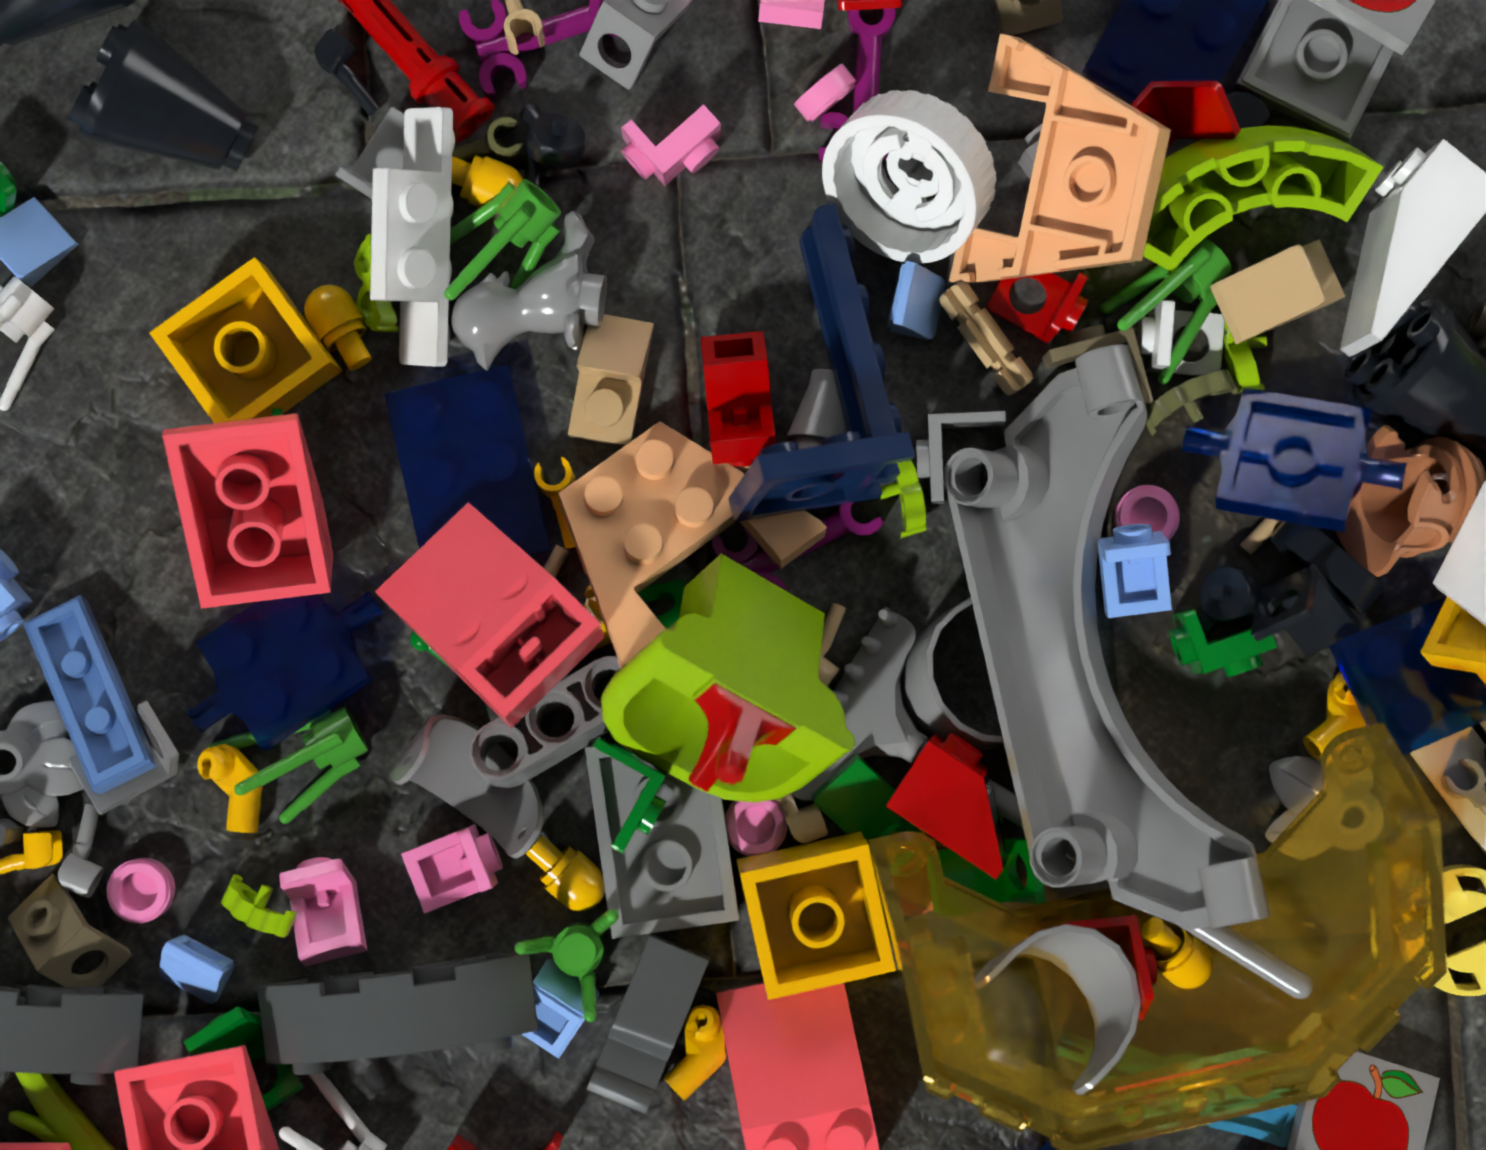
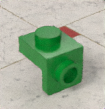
[1169,609,1278,677]

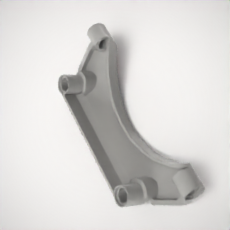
[943,344,1271,930]

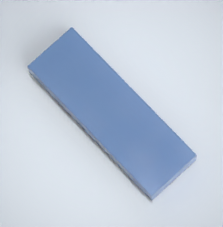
[23,595,158,795]

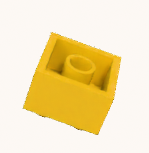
[149,257,343,423]
[736,831,896,1000]

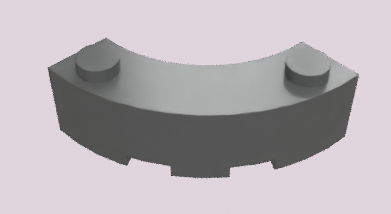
[257,953,538,1075]
[0,985,144,1085]

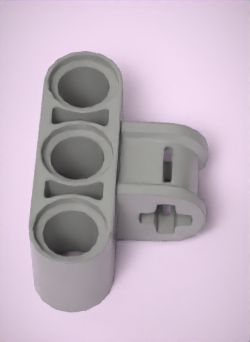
[469,656,620,790]

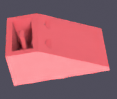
[375,502,604,729]

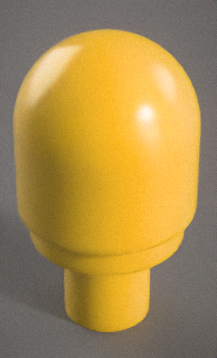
[451,155,523,214]
[304,285,372,370]
[525,834,605,911]
[1141,917,1213,989]

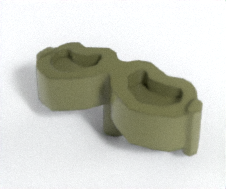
[1146,369,1240,436]

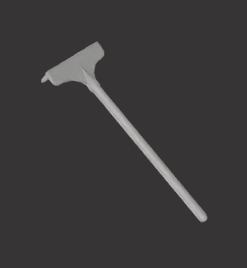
[791,607,1313,999]

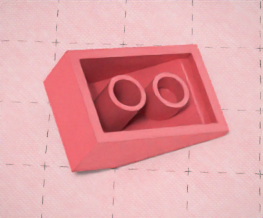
[162,413,333,609]
[716,982,880,1150]
[114,1045,279,1150]

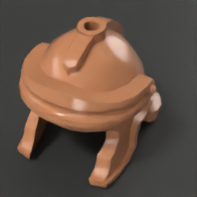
[1332,425,1486,577]

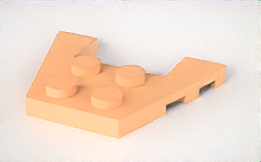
[949,34,1171,284]
[559,421,827,669]

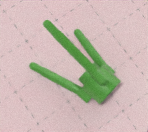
[444,179,561,300]
[1100,238,1232,384]
[207,705,369,824]
[515,909,619,1022]

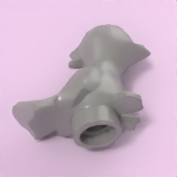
[451,211,607,371]

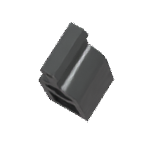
[586,932,710,1114]

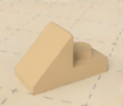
[1210,239,1346,344]
[568,314,654,447]

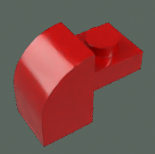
[700,331,776,467]

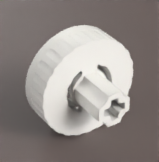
[822,90,996,264]

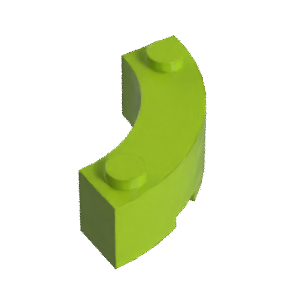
[1143,126,1384,272]

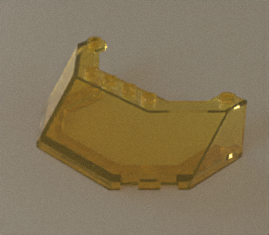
[869,723,1447,1150]

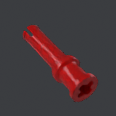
[338,0,495,143]

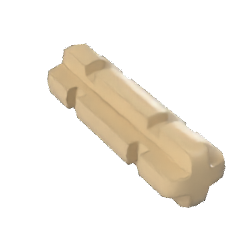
[939,281,1033,396]

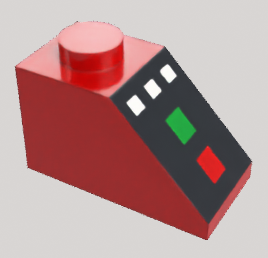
[886,733,1008,879]

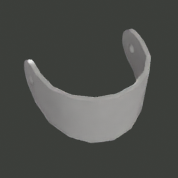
[901,596,1004,750]
[389,714,543,859]
[972,924,1141,1095]

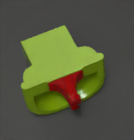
[602,554,855,803]

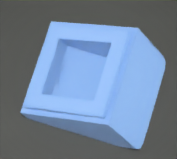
[0,197,79,287]
[887,261,945,340]
[159,934,236,1004]
[522,959,600,1059]

